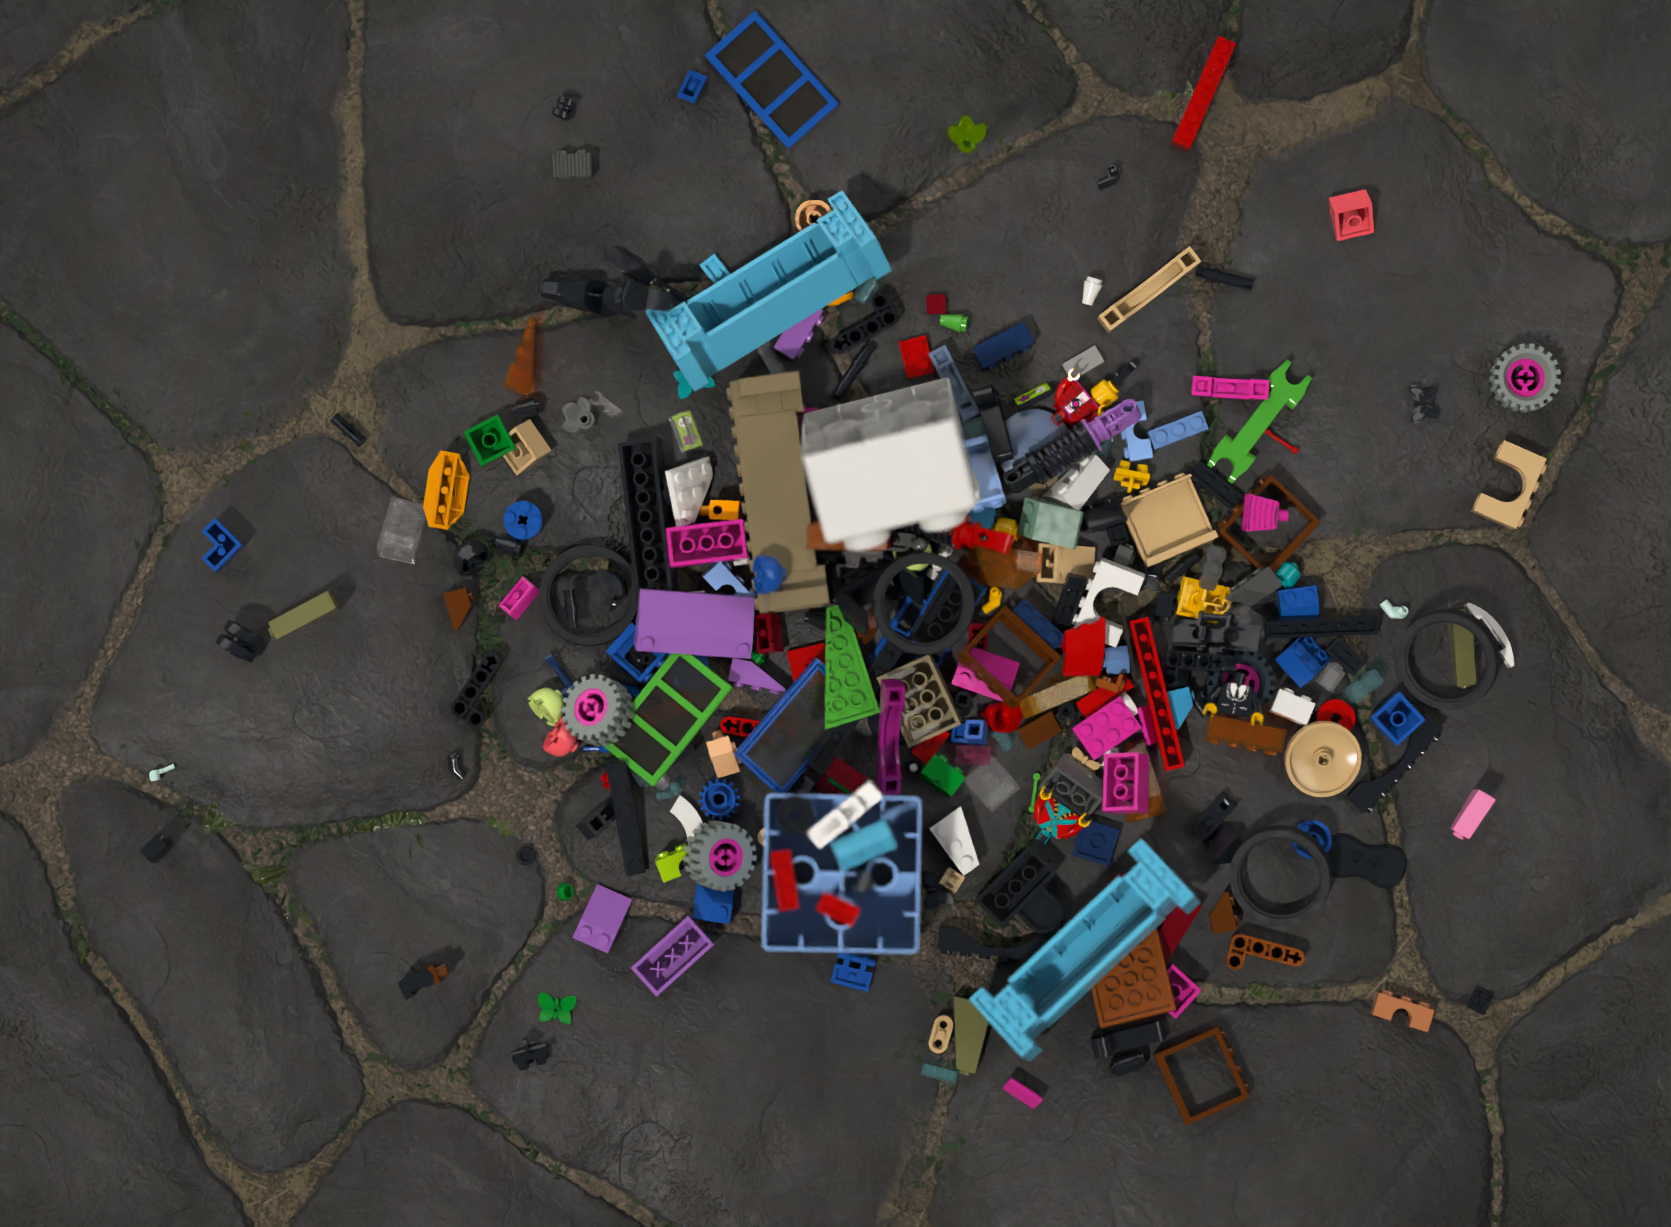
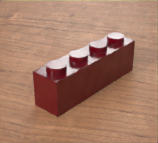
[1157,905,1202,964]

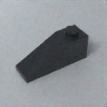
[576,795,635,840]

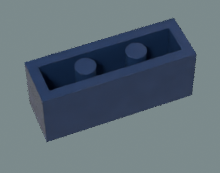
[972,322,1034,371]
[1012,599,1064,650]

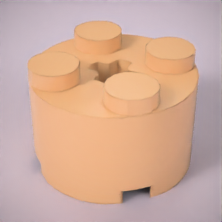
[795,200,832,232]

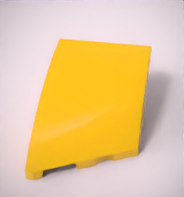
[1175,576,1233,624]

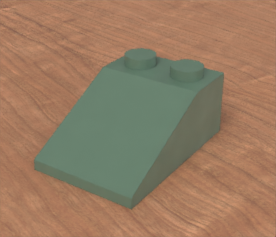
[1017,497,1084,549]

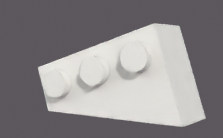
[1042,454,1110,510]
[929,806,979,876]

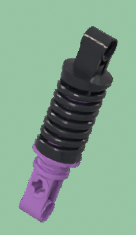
[1004,399,1142,493]

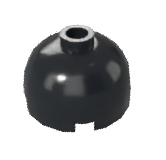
[452,540,492,577]

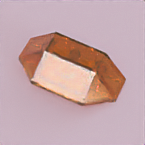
[967,545,1043,589]

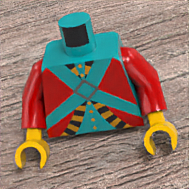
[1034,786,1092,844]

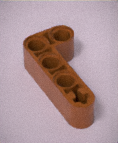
[1225,933,1305,970]

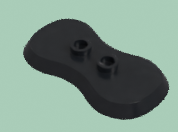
[1327,833,1406,889]

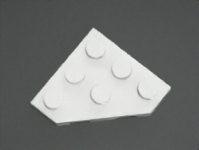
[665,457,713,527]

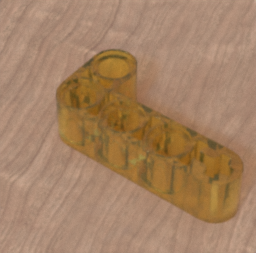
[1019,676,1096,719]

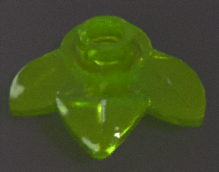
[948,115,986,153]

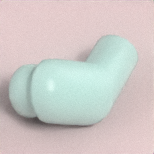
[1380,599,1409,619]

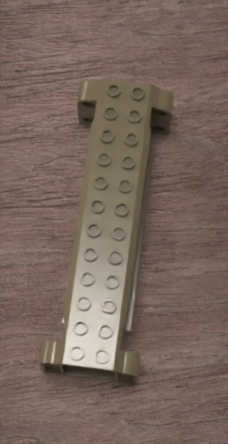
[726,371,829,614]

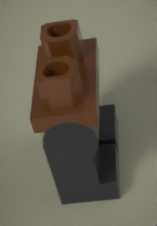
[397,963,451,1000]

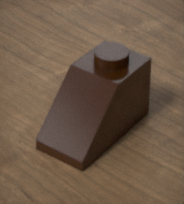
[443,587,474,631]

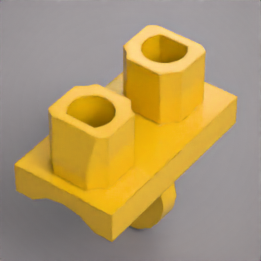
[1113,460,1150,493]

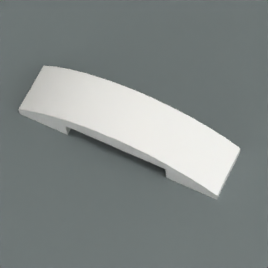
[1463,603,1514,668]

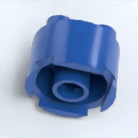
[503,501,544,540]
[1291,820,1332,859]

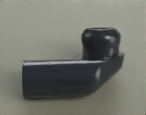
[1097,164,1120,190]
[447,751,467,781]

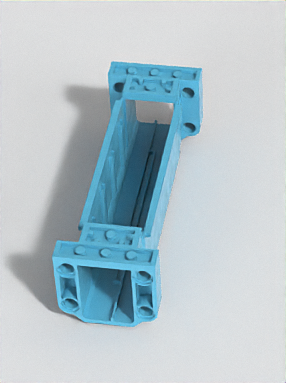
[645,191,892,392]
[969,839,1201,1062]

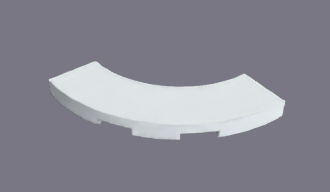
[670,795,703,866]

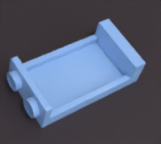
[966,434,1006,513]

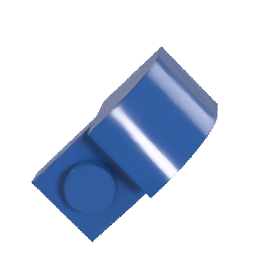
[951,720,989,746]

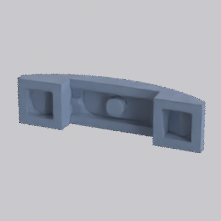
[928,345,980,422]

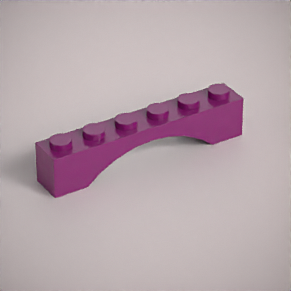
[876,678,905,795]

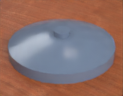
[999,409,1068,484]

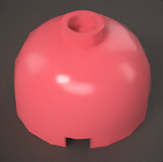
[543,718,579,757]

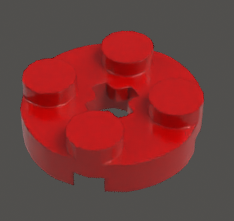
[1316,699,1355,731]

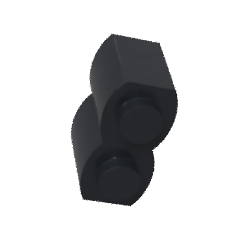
[140,833,174,864]

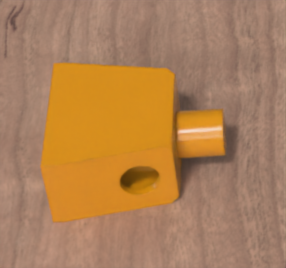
[700,500,746,521]

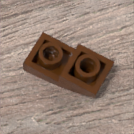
[856,609,877,644]

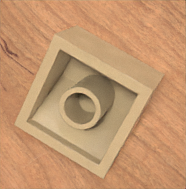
[503,419,552,476]

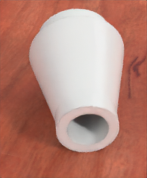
[1082,276,1102,306]

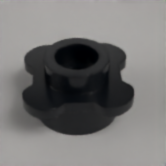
[1055,700,1077,721]

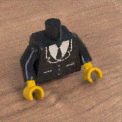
[1203,672,1263,726]

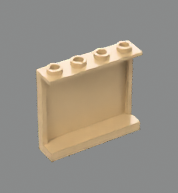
[1120,473,1218,568]

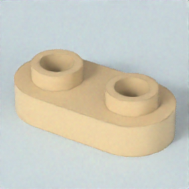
[929,1015,953,1053]

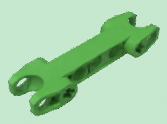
[1207,359,1312,484]

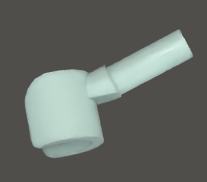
[149,764,175,781]

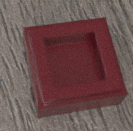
[926,294,946,315]

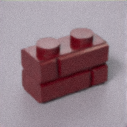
[754,613,784,655]

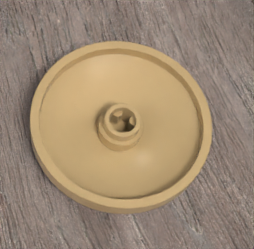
[1284,721,1361,797]

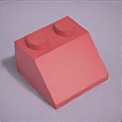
[1329,189,1374,241]

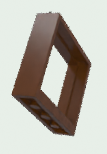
[1216,475,1321,573]
[957,605,1061,710]
[1153,1026,1250,1126]

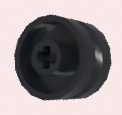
[215,619,266,663]

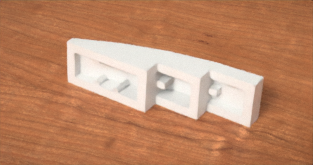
[807,781,883,848]

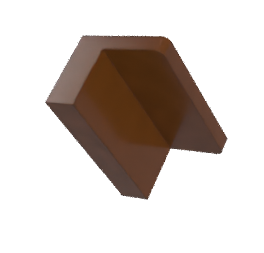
[1017,711,1061,749]

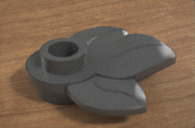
[561,397,595,433]

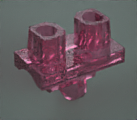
[956,745,991,765]

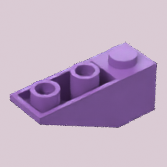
[774,309,824,361]
[728,658,786,695]

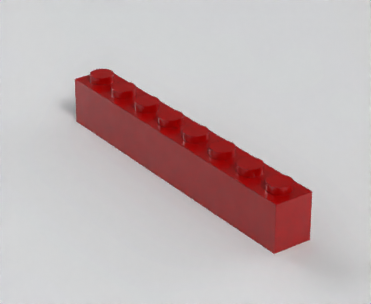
[1128,617,1185,771]

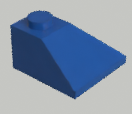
[692,883,735,924]

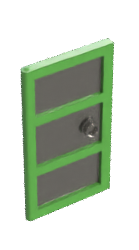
[601,653,733,787]

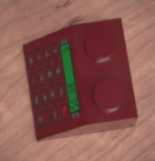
[815,757,867,795]

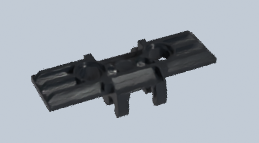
[1171,611,1262,656]

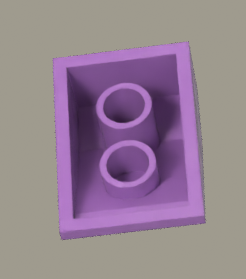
[573,884,632,953]

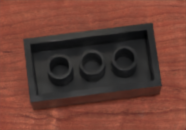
[908,573,982,658]

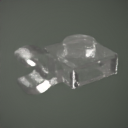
[589,391,622,418]

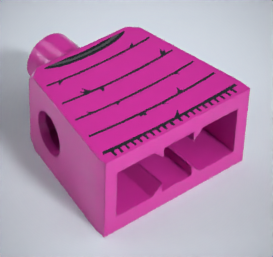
[1242,494,1288,531]

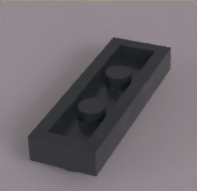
[1052,573,1087,629]

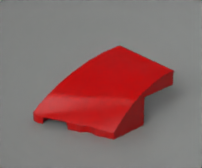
[1061,616,1106,676]

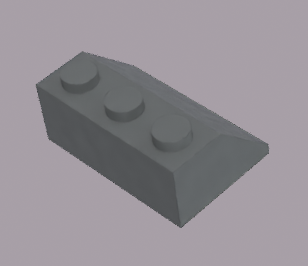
[1038,753,1103,819]

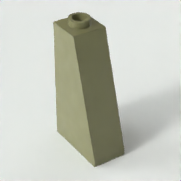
[268,591,341,640]
[1447,609,1477,688]
[954,996,989,1076]

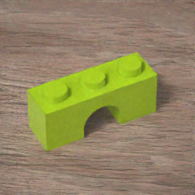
[654,844,689,883]

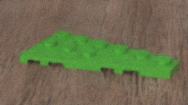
[824,605,879,730]

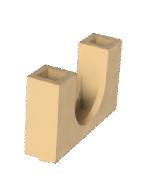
[1471,440,1547,530]

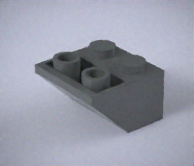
[1225,566,1282,606]

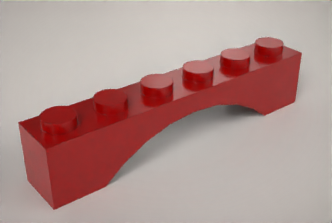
[1171,36,1236,151]

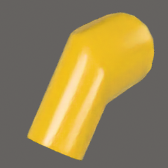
[981,587,1002,614]

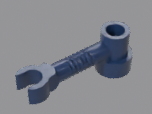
[544,653,575,698]

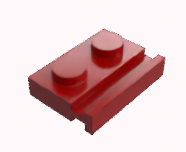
[898,335,935,379]

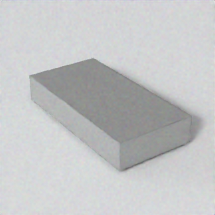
[1062,345,1105,376]

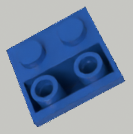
[1275,637,1331,688]

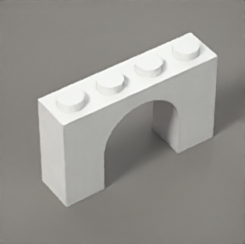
[1071,557,1145,648]

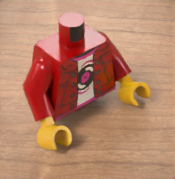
[1051,367,1108,426]

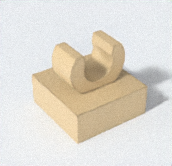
[938,867,965,894]

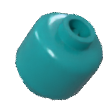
[1274,561,1301,590]

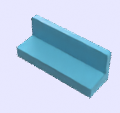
[831,820,897,871]

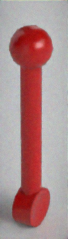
[1264,429,1299,454]

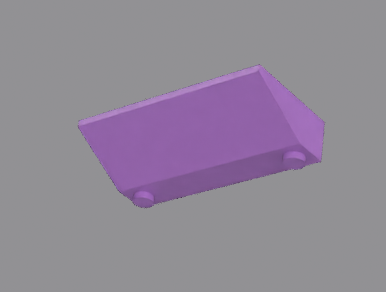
[634,589,755,659]

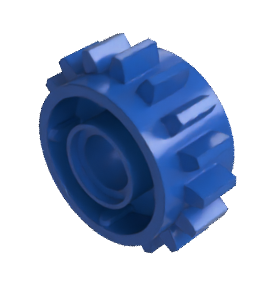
[698,778,740,820]

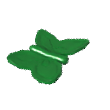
[538,993,577,1025]

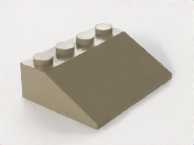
[877,654,963,747]

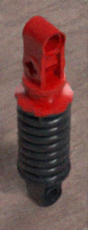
[894,514,1015,555]

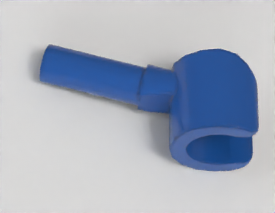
[584,745,610,753]

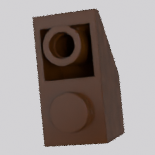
[1208,891,1239,935]

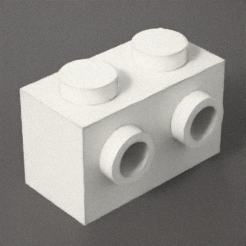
[1269,688,1315,726]

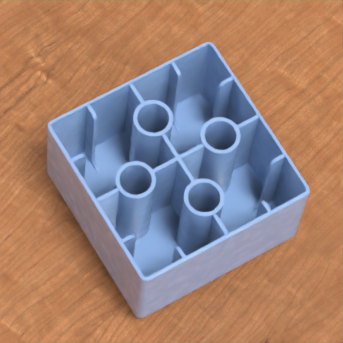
[762,793,921,953]

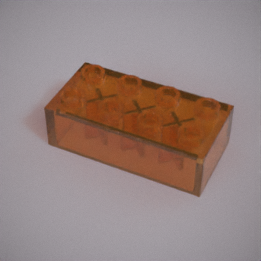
[1203,714,1287,756]

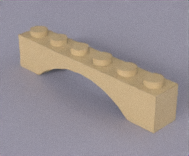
[1097,246,1201,334]

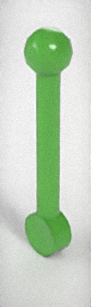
[1029,773,1040,813]

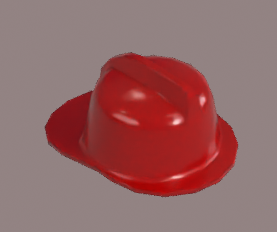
[981,702,1022,733]

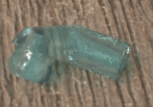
[988,728,1012,752]
[656,782,681,801]

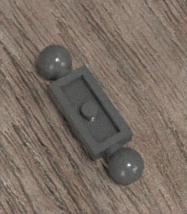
[887,531,927,554]

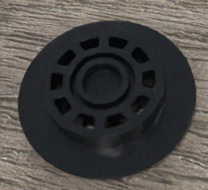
[607,641,659,686]

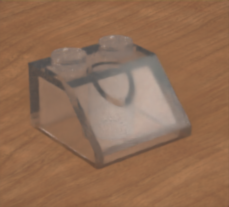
[964,755,1021,813]

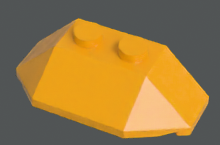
[423,451,469,530]

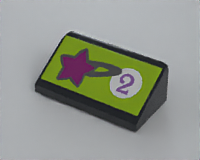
[1013,382,1054,411]

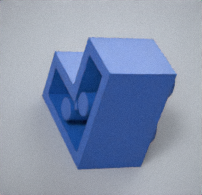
[201,518,245,573]

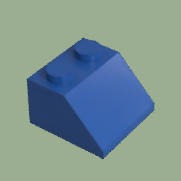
[1276,585,1319,618]
[1368,692,1425,746]

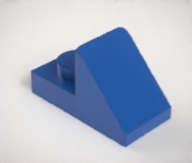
[677,70,707,105]

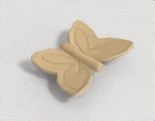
[1066,747,1101,775]

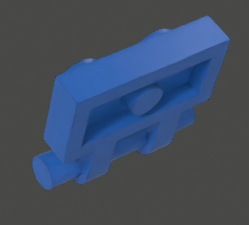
[831,952,876,992]

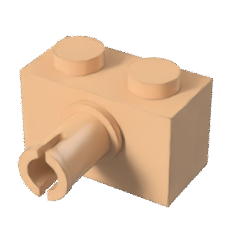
[706,730,741,778]

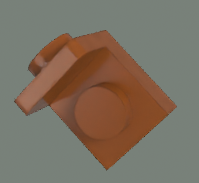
[1094,674,1125,693]

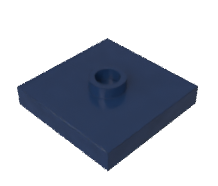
[1072,818,1120,866]

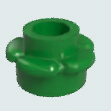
[749,650,765,667]
[556,882,574,901]

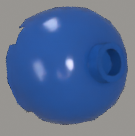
[753,555,786,594]

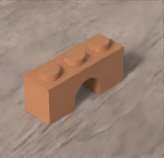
[1370,990,1435,1032]

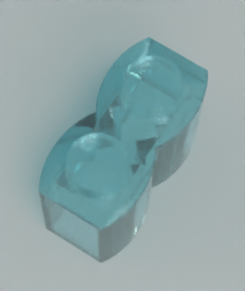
[1342,669,1384,703]

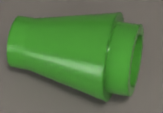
[940,314,969,333]

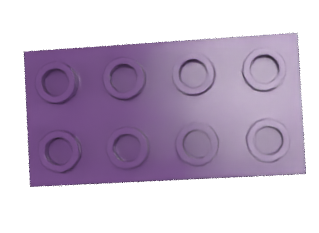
[631,915,715,997]

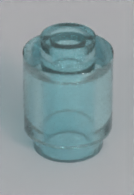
[853,277,880,305]

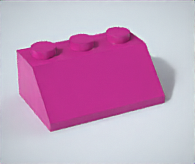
[952,643,1020,702]

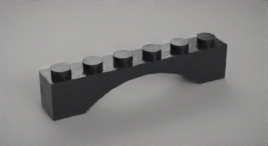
[1345,713,1442,813]
[937,926,1051,964]

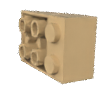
[1036,543,1095,585]

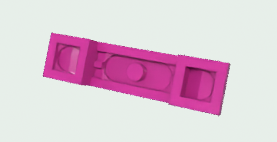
[1192,376,1270,400]

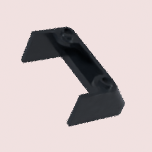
[831,554,924,636]

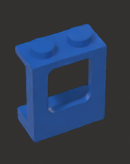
[606,623,666,683]

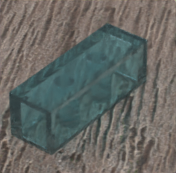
[920,1063,958,1084]

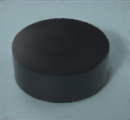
[516,846,536,866]

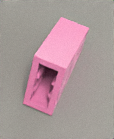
[1450,789,1496,840]

